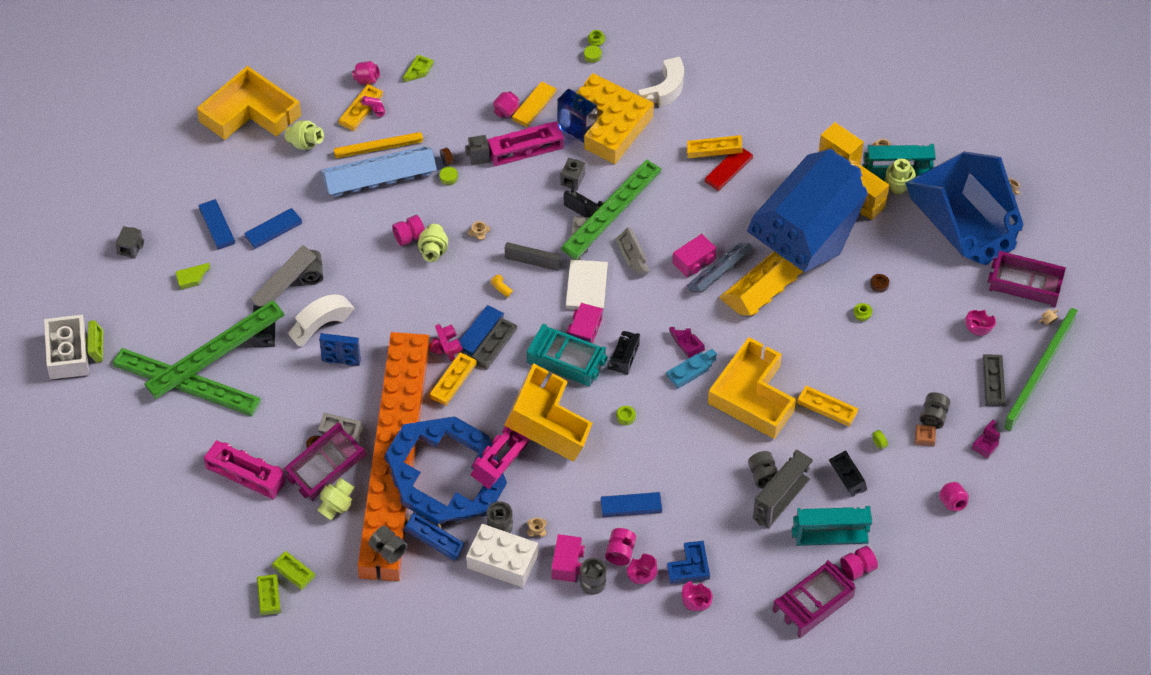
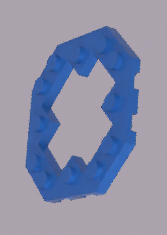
[384,416,507,525]

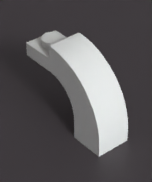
[638,57,684,108]
[288,294,355,347]

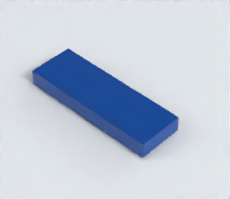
[198,199,235,249]
[244,208,302,249]
[459,305,504,356]
[600,492,662,517]
[403,512,465,561]

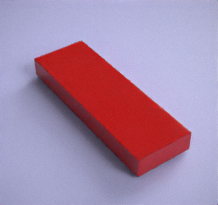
[705,148,753,191]

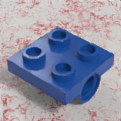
[319,333,361,366]

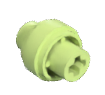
[285,120,324,150]
[885,159,916,195]
[418,224,448,262]
[317,477,355,520]

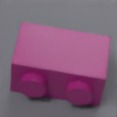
[672,234,716,277]
[566,303,603,344]
[551,534,585,582]

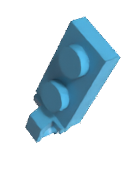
[666,349,717,389]

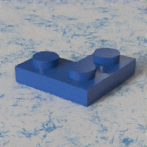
[667,541,710,584]

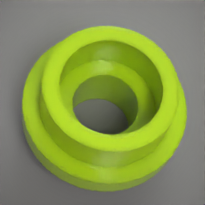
[588,30,605,46]
[853,303,873,321]

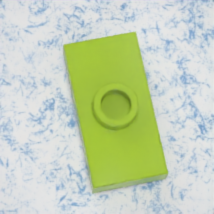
[86,320,103,363]
[272,551,316,590]
[257,574,281,616]

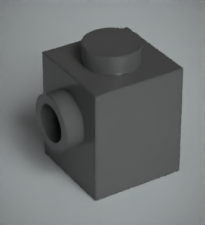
[465,135,489,165]
[560,158,586,190]
[115,226,144,258]

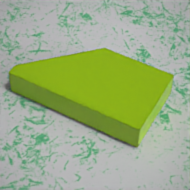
[403,54,434,82]
[175,263,210,290]

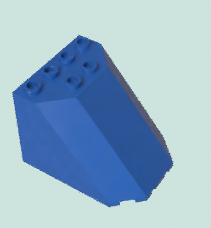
[747,149,868,272]
[905,151,1024,265]

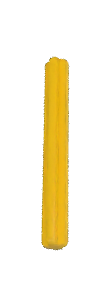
[333,132,423,158]

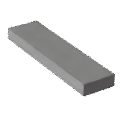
[251,245,316,306]

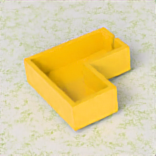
[197,66,301,140]
[573,73,654,164]
[818,122,889,220]
[708,337,796,439]
[504,363,593,462]

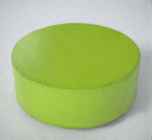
[584,45,602,63]
[439,167,458,185]
[616,405,636,425]
[872,429,888,450]

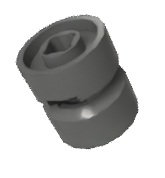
[299,249,324,285]
[919,392,951,429]
[748,451,778,488]
[487,501,513,533]
[368,526,407,564]
[580,558,607,595]

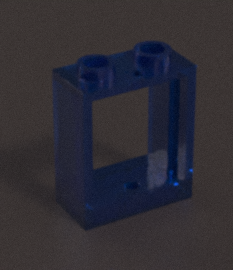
[557,88,597,143]

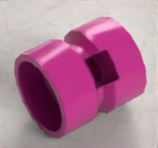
[392,215,425,247]
[605,528,637,566]
[840,546,878,581]

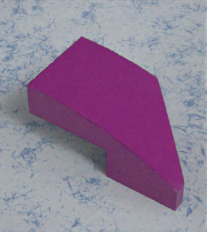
[669,327,705,358]
[971,420,1000,459]

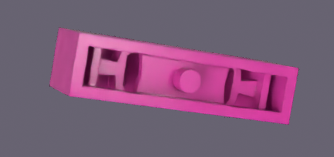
[487,121,564,167]
[470,426,530,489]
[204,440,286,500]

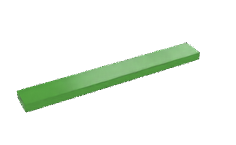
[561,159,661,260]
[144,300,285,400]
[1004,308,1078,431]
[113,348,261,416]

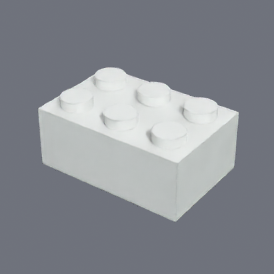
[44,315,89,380]
[466,524,538,588]

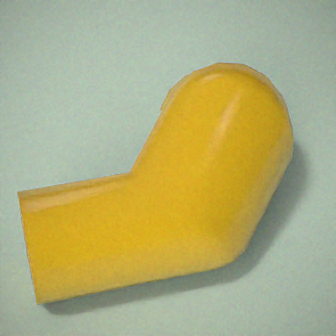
[491,274,513,298]

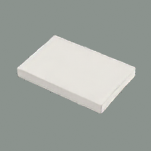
[566,259,608,312]

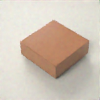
[915,424,936,446]

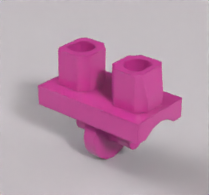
[429,324,463,362]

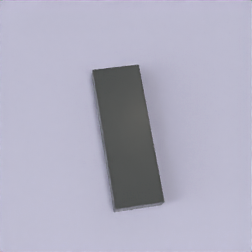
[504,242,561,271]
[471,317,517,369]
[982,354,1006,407]

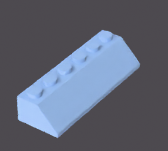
[320,145,437,197]

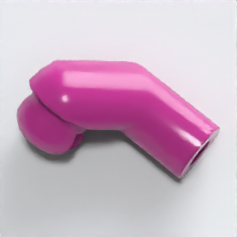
[361,96,385,117]

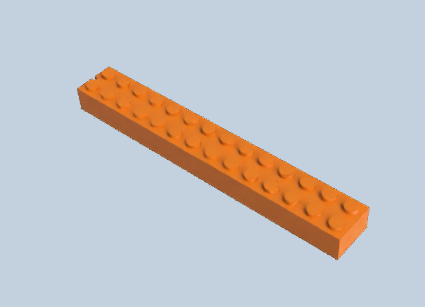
[358,332,430,581]

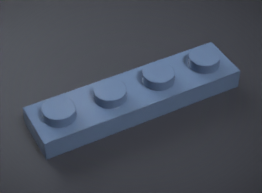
[687,243,753,292]

